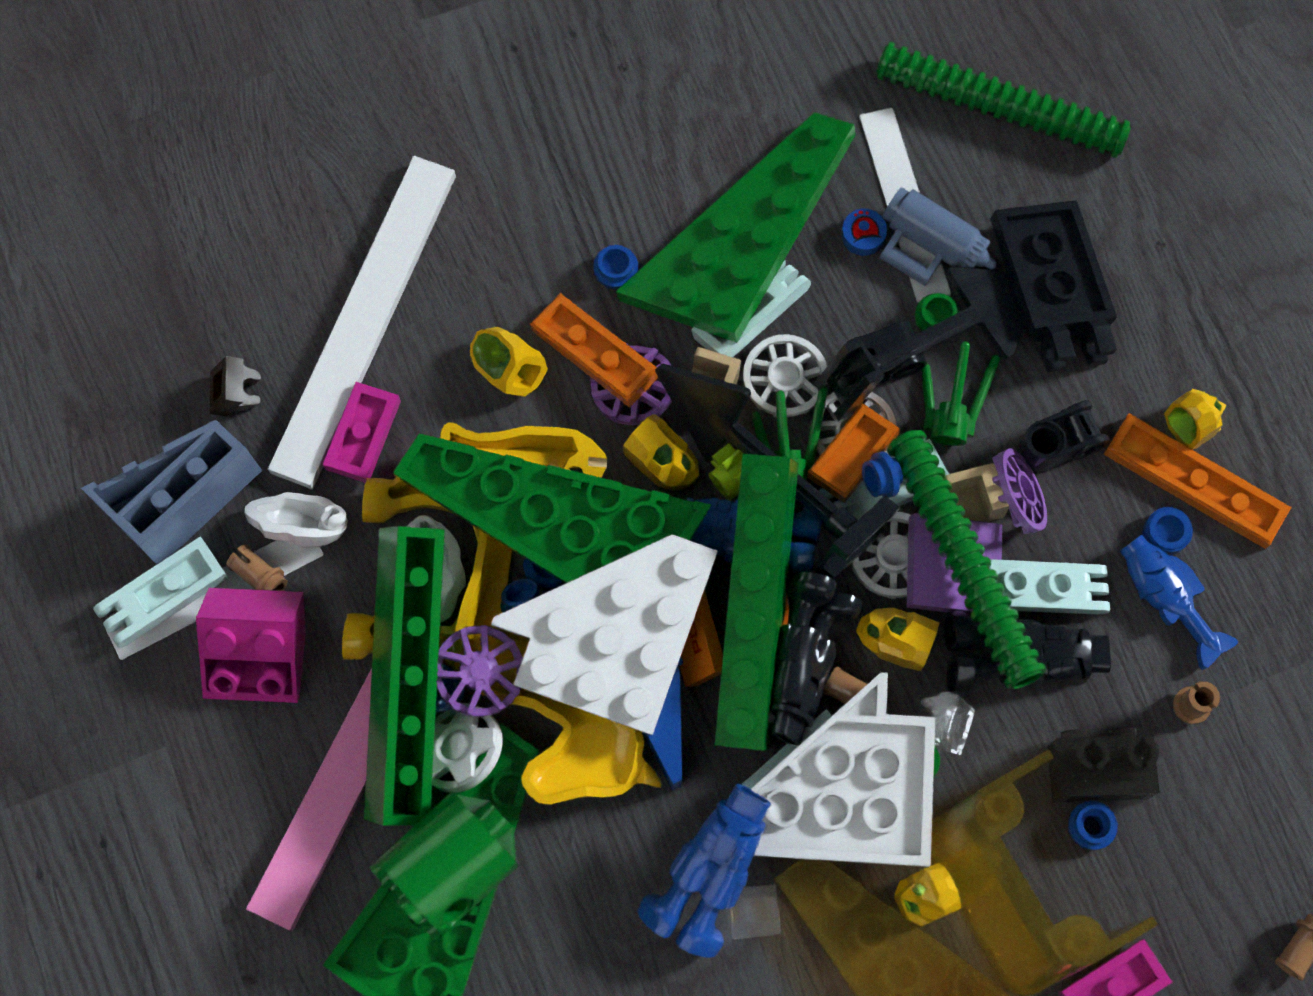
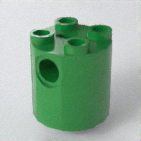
[369,791,519,940]

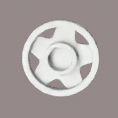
[432,703,502,793]

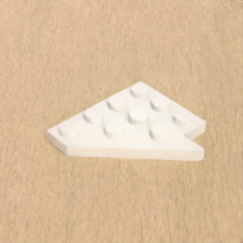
[491,535,718,735]
[751,673,935,867]

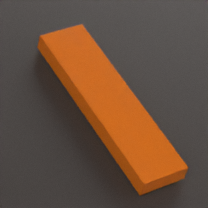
[1103,413,1292,549]

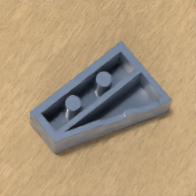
[81,420,262,565]

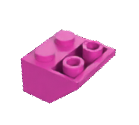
[196,588,306,703]

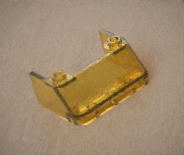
[930,749,1158,996]

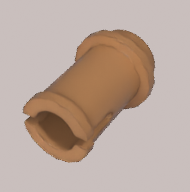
[226,544,288,591]
[823,666,867,704]
[1173,681,1220,724]
[1275,914,1313,981]

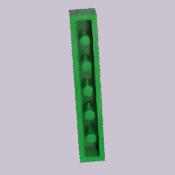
[715,454,799,751]
[364,526,445,826]

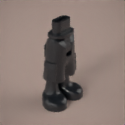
[770,572,862,746]
[944,610,1111,699]

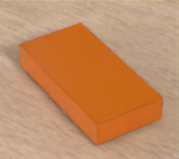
[807,403,900,503]

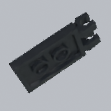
[990,200,1117,372]

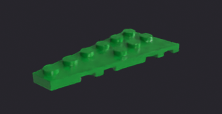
[616,112,856,343]
[393,433,712,584]
[323,723,540,996]

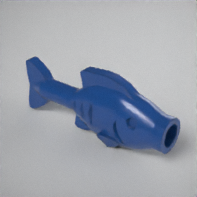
[1119,535,1238,670]

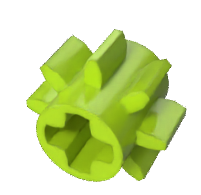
[708,443,744,500]

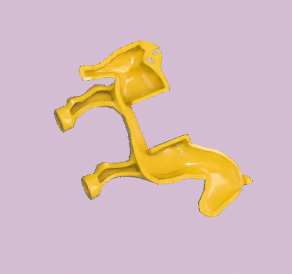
[342,422,662,805]

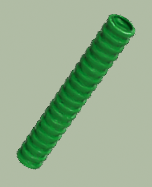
[876,41,1131,159]
[887,430,1046,689]

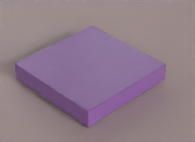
[907,513,1002,615]

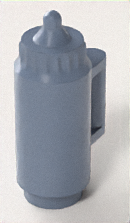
[880,187,997,286]

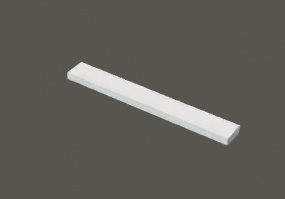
[268,156,456,490]

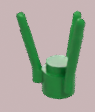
[921,341,1000,446]
[752,387,828,481]

